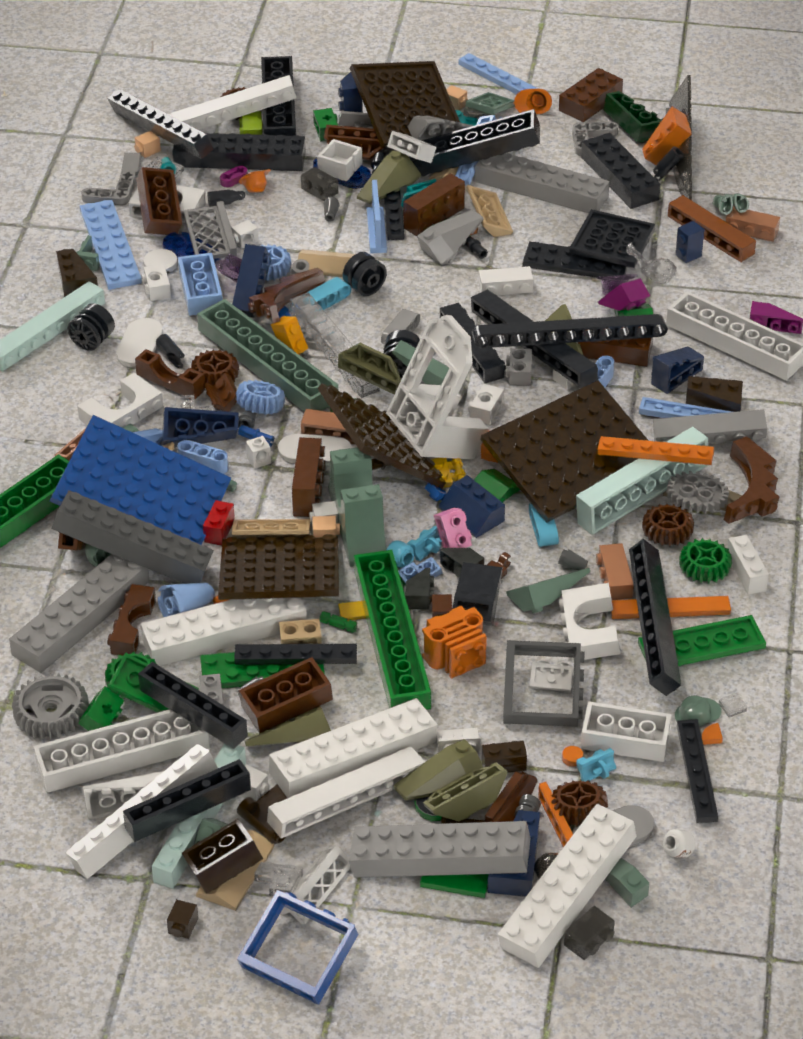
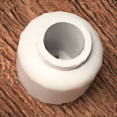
[663,829,695,858]

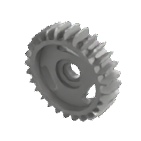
[12,673,89,740]

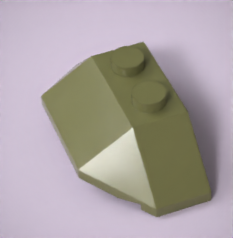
[338,342,401,395]
[423,762,508,821]

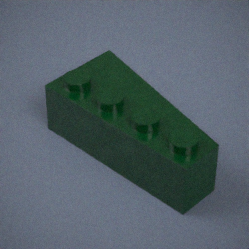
[603,91,663,143]

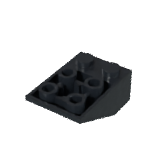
[452,562,503,626]

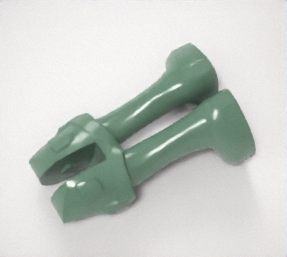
[712,193,749,215]

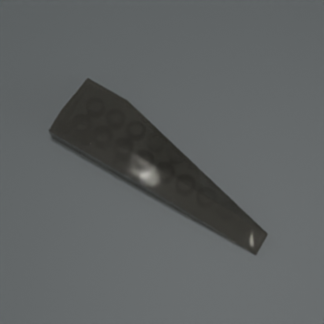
[665,75,692,200]

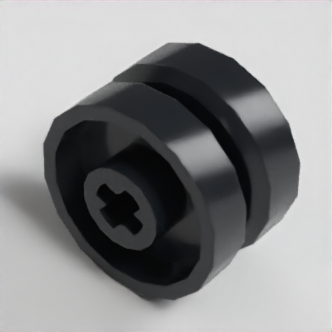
[342,252,387,297]

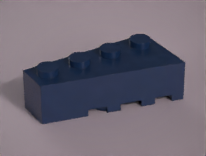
[232,244,271,318]
[162,407,239,448]
[488,810,540,897]

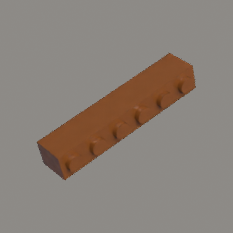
[668,195,756,262]

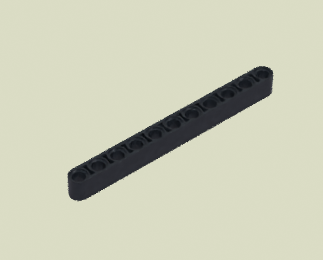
[472,314,668,348]

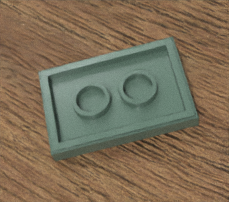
[465,92,515,115]

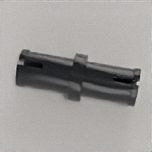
[465,235,488,259]

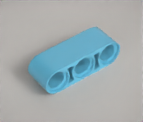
[302,277,352,313]
[529,503,559,547]

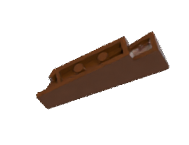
[485,771,538,822]

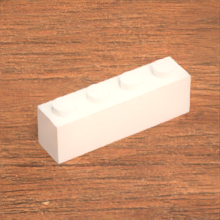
[82,771,164,820]

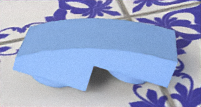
[398,557,443,584]

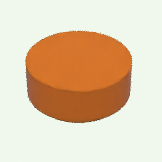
[562,746,583,767]

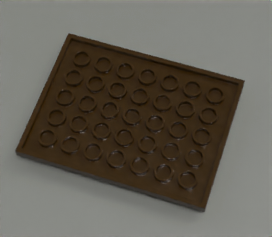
[480,380,649,523]

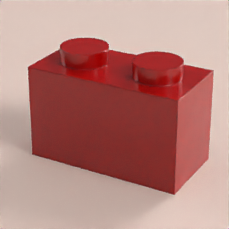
[203,500,235,546]

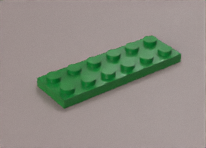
[638,615,766,666]
[200,652,325,689]

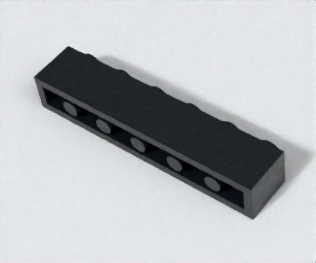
[440,302,506,384]
[138,662,248,749]
[123,759,251,842]

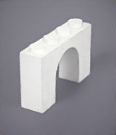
[129,185,206,225]
[77,373,163,428]
[559,583,620,662]

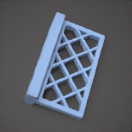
[367,180,387,253]

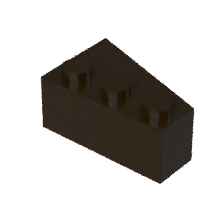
[686,376,743,412]

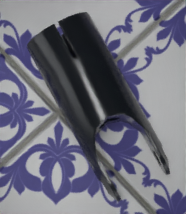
[653,146,684,181]
[207,189,246,207]
[156,334,185,368]

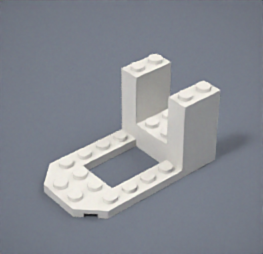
[386,315,489,459]

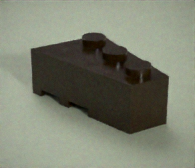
[56,249,98,297]

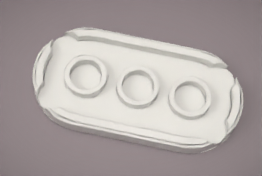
[116,318,163,368]
[278,434,352,466]

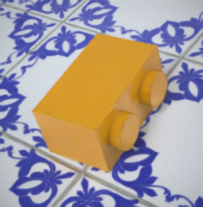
[270,316,309,355]

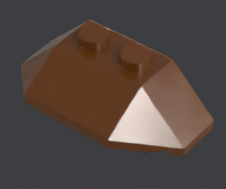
[324,125,385,160]

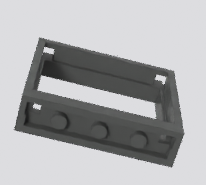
[503,640,585,727]

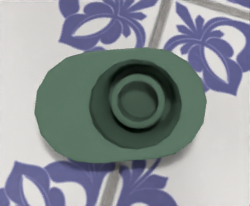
[675,695,722,727]

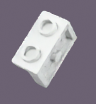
[530,660,573,692]
[437,728,480,753]

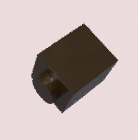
[167,899,199,939]

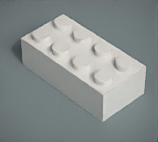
[581,701,671,762]

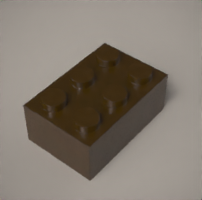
[182,819,263,894]

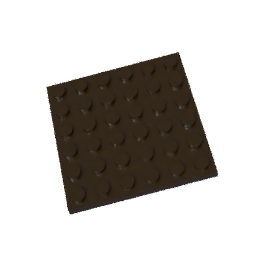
[349,61,460,147]
[318,383,446,489]
[218,534,339,600]

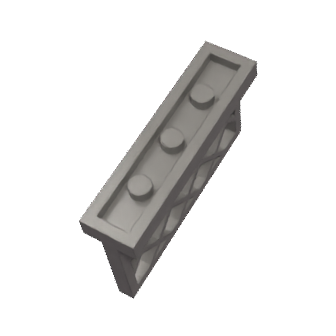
[183,201,237,261]

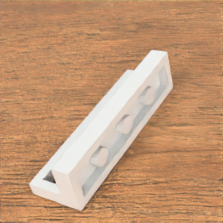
[281,845,351,925]

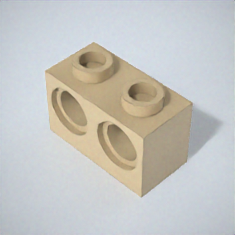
[279,619,322,644]

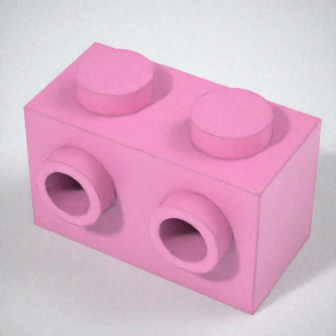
[433,508,472,548]

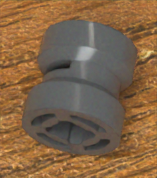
[514,794,541,817]

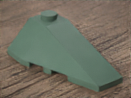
[392,340,449,385]
[506,568,590,613]

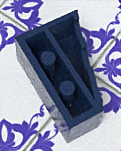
[651,346,704,394]

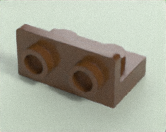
[204,373,237,412]

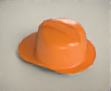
[514,88,552,114]
[239,169,271,192]

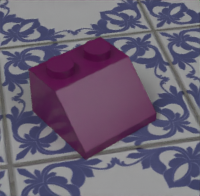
[597,278,651,311]

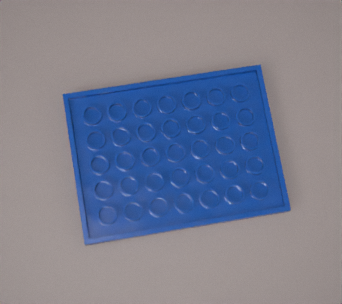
[50,415,231,545]

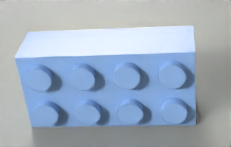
[178,253,223,316]

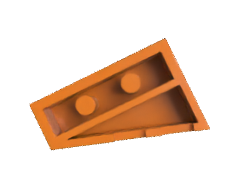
[642,106,692,166]

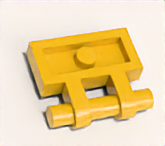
[431,458,466,488]

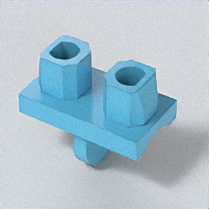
[407,526,442,561]
[576,748,616,782]

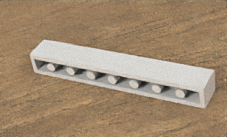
[169,75,296,130]
[66,744,218,879]
[267,746,425,838]

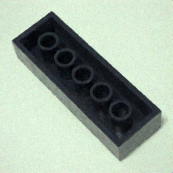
[581,133,660,209]

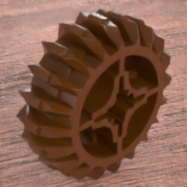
[191,349,239,385]
[642,503,694,547]
[551,779,608,827]

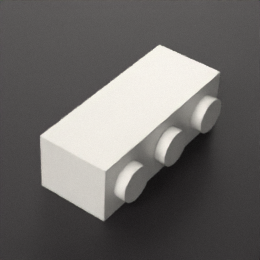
[387,131,436,163]
[479,266,533,295]
[728,535,769,595]

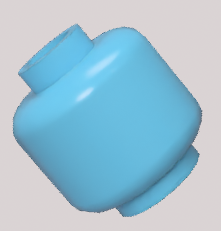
[386,540,414,568]

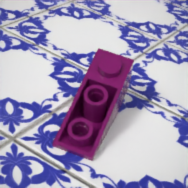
[750,301,803,334]

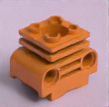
[422,605,487,679]

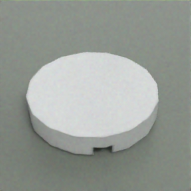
[143,249,178,273]

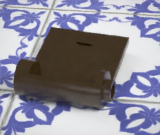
[237,784,288,844]

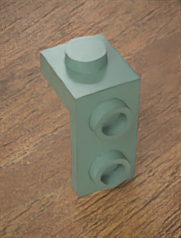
[76,235,100,271]

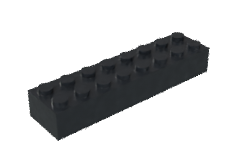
[261,56,296,136]
[409,109,540,177]
[172,133,306,171]

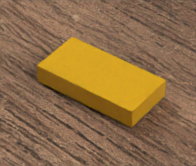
[338,601,366,621]

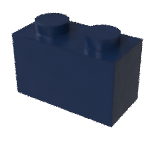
[675,221,705,263]

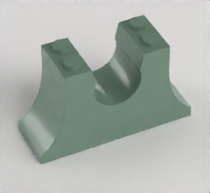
[328,447,387,567]

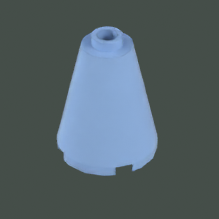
[158,583,215,617]

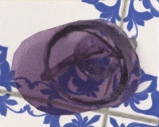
[215,254,242,283]
[597,274,638,295]

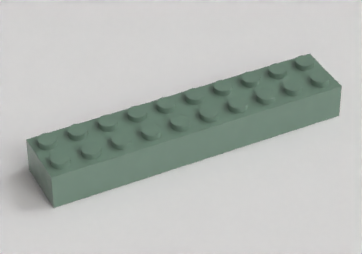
[197,299,339,412]

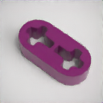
[220,166,248,188]

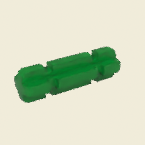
[319,611,357,633]

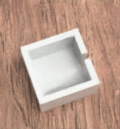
[317,139,362,181]

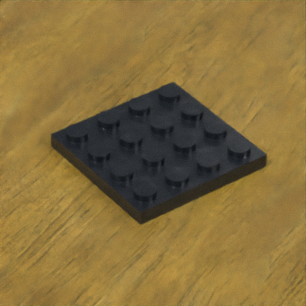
[569,209,655,268]

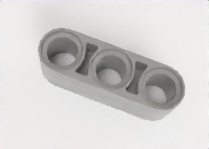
[381,309,420,344]

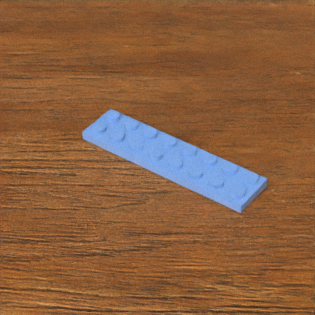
[80,200,142,290]

